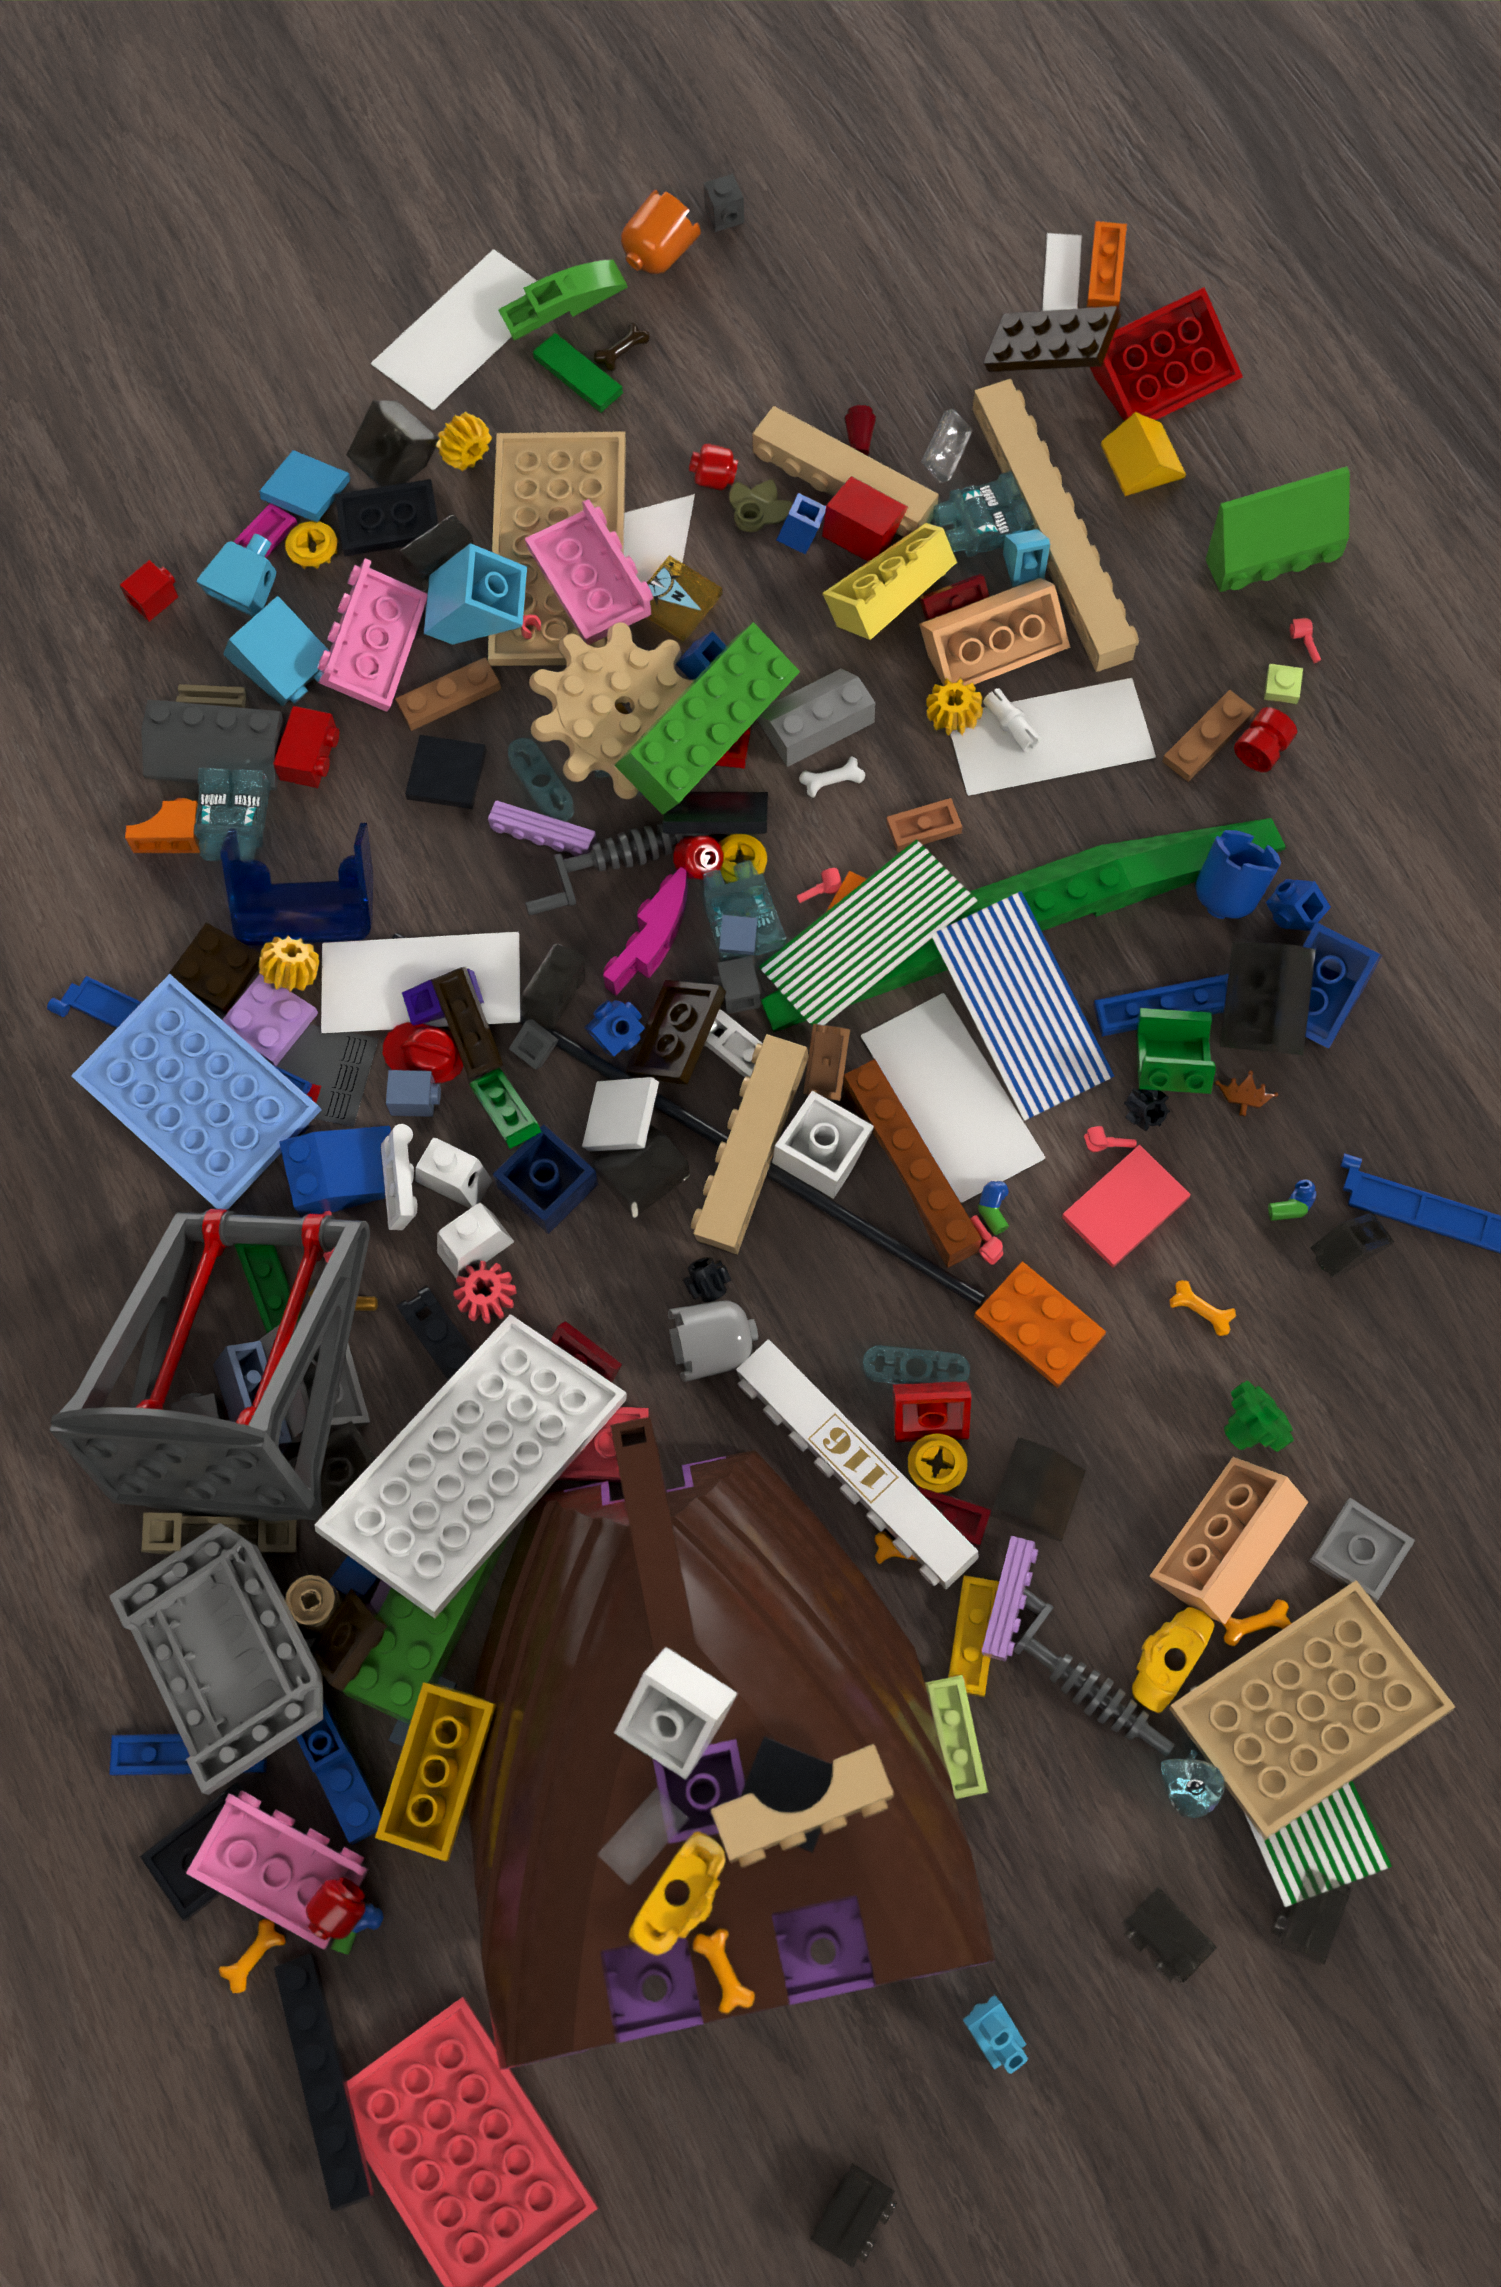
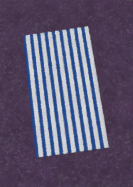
[931,891,1115,1121]

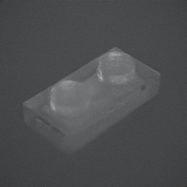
[921,409,973,483]
[597,1788,689,1886]

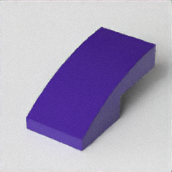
[402,968,484,1025]

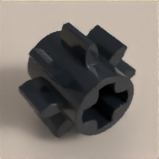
[1124,1088,1170,1131]
[683,1257,732,1303]

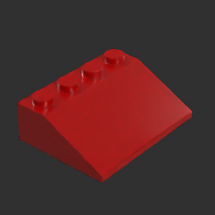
[1090,287,1243,421]

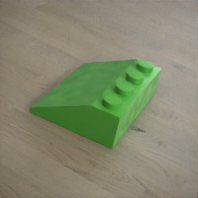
[1206,466,1350,592]

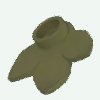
[729,479,793,532]

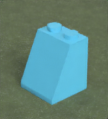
[424,543,527,645]
[223,596,329,707]

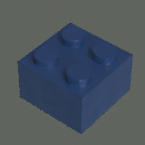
[493,1124,598,1234]

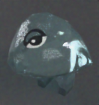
[1161,1749,1225,1819]

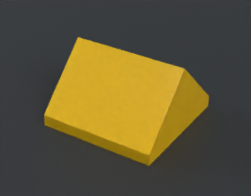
[1101,412,1186,496]

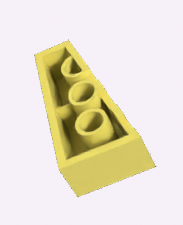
[822,523,957,640]

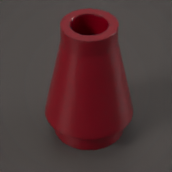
[844,405,876,456]

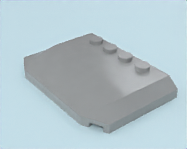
[109,1523,323,1795]

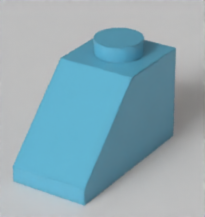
[1003,529,1050,587]

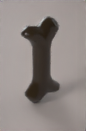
[594,323,650,371]

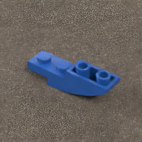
[296,1698,382,1845]

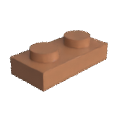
[886,798,962,852]

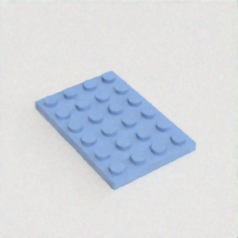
[71,974,322,1210]

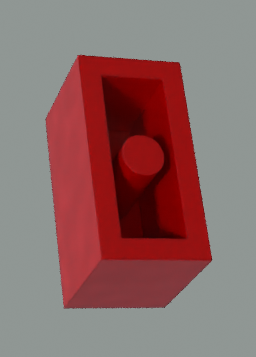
[273,706,339,788]

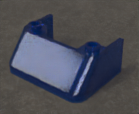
[220,823,373,946]

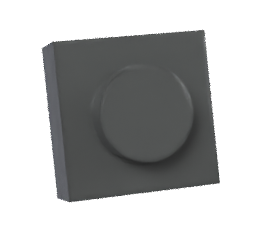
[509,1019,559,1070]

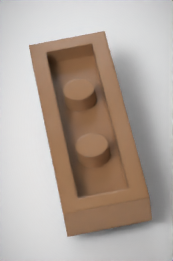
[395,657,501,731]
[1162,690,1255,782]

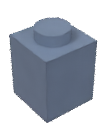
[386,1070,441,1117]

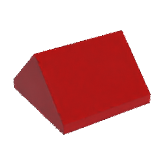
[822,476,908,562]
[893,1381,971,1442]

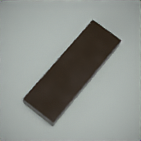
[431,967,504,1079]

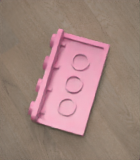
[525,499,653,645]
[317,558,428,712]
[186,1790,369,1950]

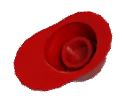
[382,1022,464,1083]

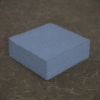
[719,915,758,955]

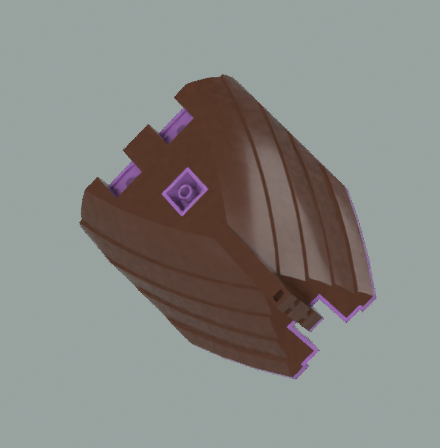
[467,1417,996,2070]

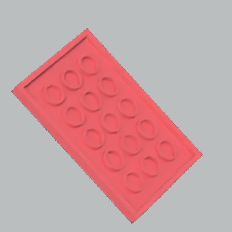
[347,1997,599,2287]

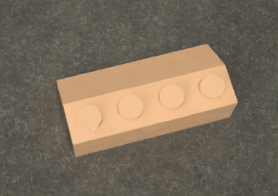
[919,578,1070,686]
[1150,1457,1308,1624]

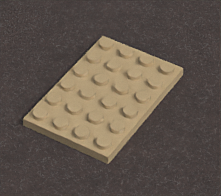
[1169,1580,1455,1840]

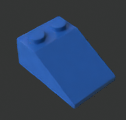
[1266,922,1382,1049]
[279,1126,391,1218]

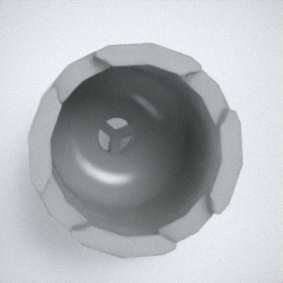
[668,1301,758,1382]

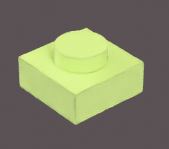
[1264,664,1303,704]

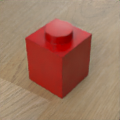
[120,560,178,622]

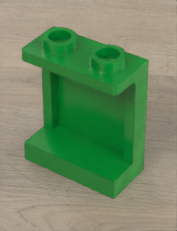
[1136,1008,1216,1094]

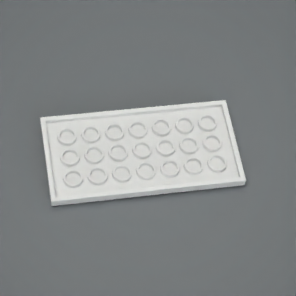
[314,1314,627,1618]

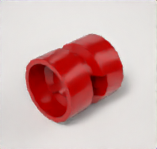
[1234,707,1297,773]

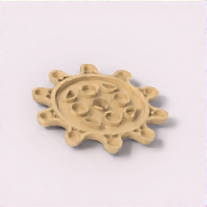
[529,622,694,799]

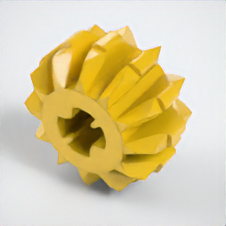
[435,412,492,471]
[926,677,983,736]
[258,935,319,992]

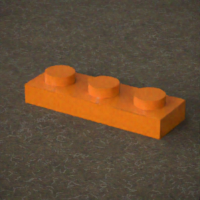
[1087,221,1127,308]

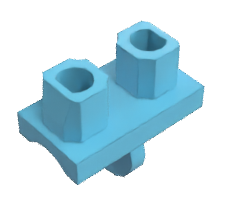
[963,1995,1028,2074]

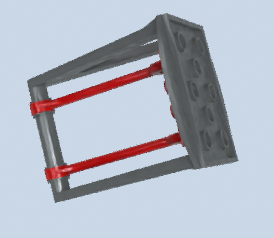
[49,1209,370,1521]

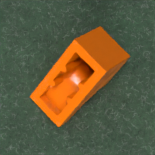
[125,798,203,853]

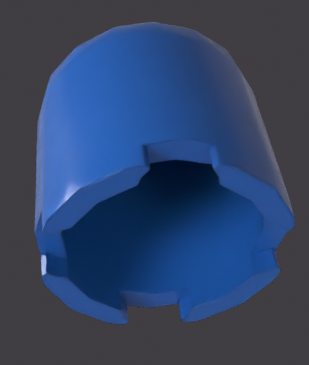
[1195,830,1281,919]

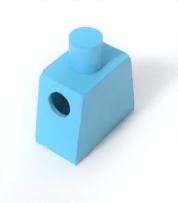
[196,534,276,617]

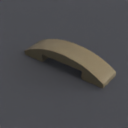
[141,1512,297,1556]

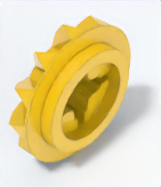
[285,521,338,569]
[717,834,767,887]
[908,1434,968,1493]

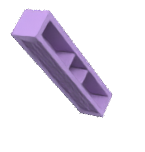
[488,800,597,856]
[982,1536,1038,1662]

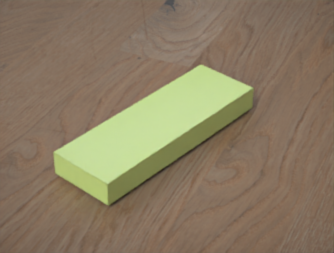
[925,1675,988,1799]

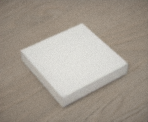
[582,1077,659,1151]

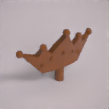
[1215,1070,1278,1117]

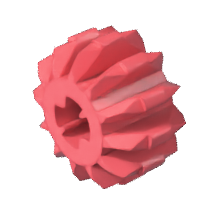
[453,1260,517,1324]

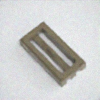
[176,684,247,708]

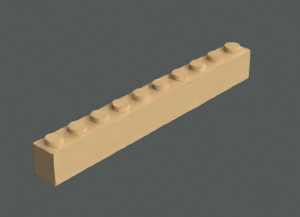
[973,379,1139,672]

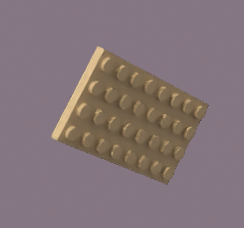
[488,432,626,666]

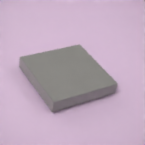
[1309,1498,1415,1604]

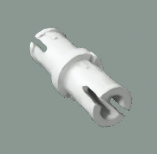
[983,688,1041,752]

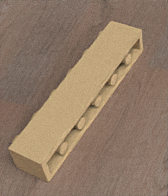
[752,406,939,536]
[691,1034,809,1255]

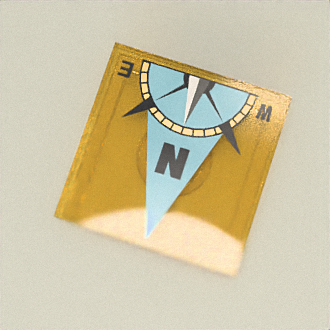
[646,555,723,641]

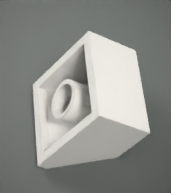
[772,1091,874,1199]
[615,1647,738,1780]

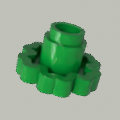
[1224,1381,1294,1452]

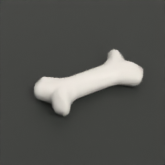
[799,756,865,798]

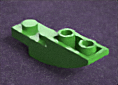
[498,259,628,341]

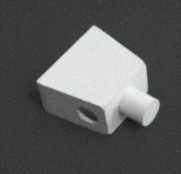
[415,1138,492,1208]
[437,1203,514,1279]

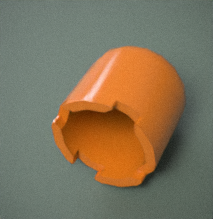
[621,190,701,274]

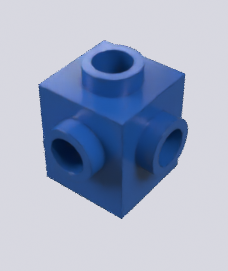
[1265,879,1331,931]
[584,1000,645,1057]

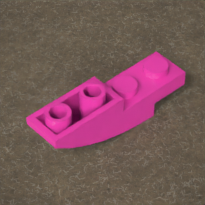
[603,867,688,996]

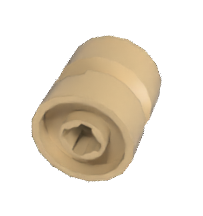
[285,1575,343,1633]

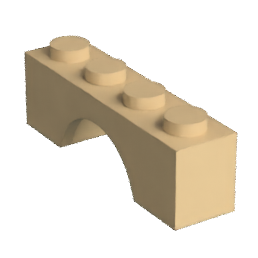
[711,1744,894,1867]

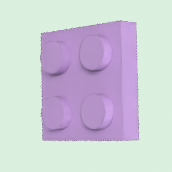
[222,974,318,1066]

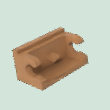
[803,1024,850,1101]

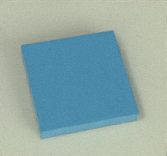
[259,450,350,522]

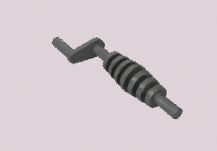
[525,824,709,916]
[1013,1588,1175,1757]

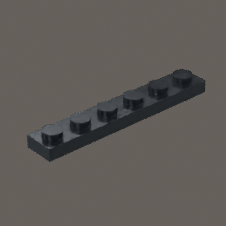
[274,1953,375,2212]

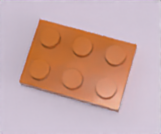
[974,1261,1106,1388]

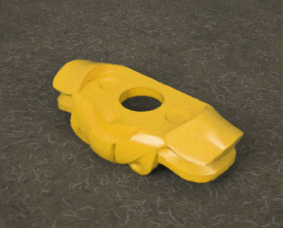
[1132,1607,1214,1713]
[629,1831,725,1955]

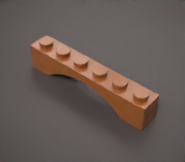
[843,1059,982,1268]

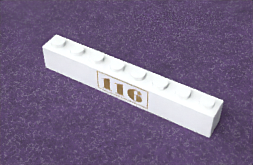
[736,1339,978,1589]

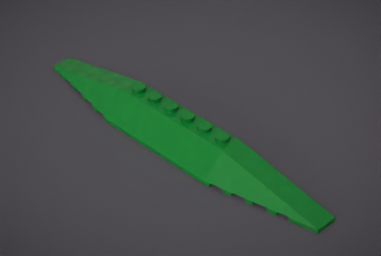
[761,818,1286,1033]

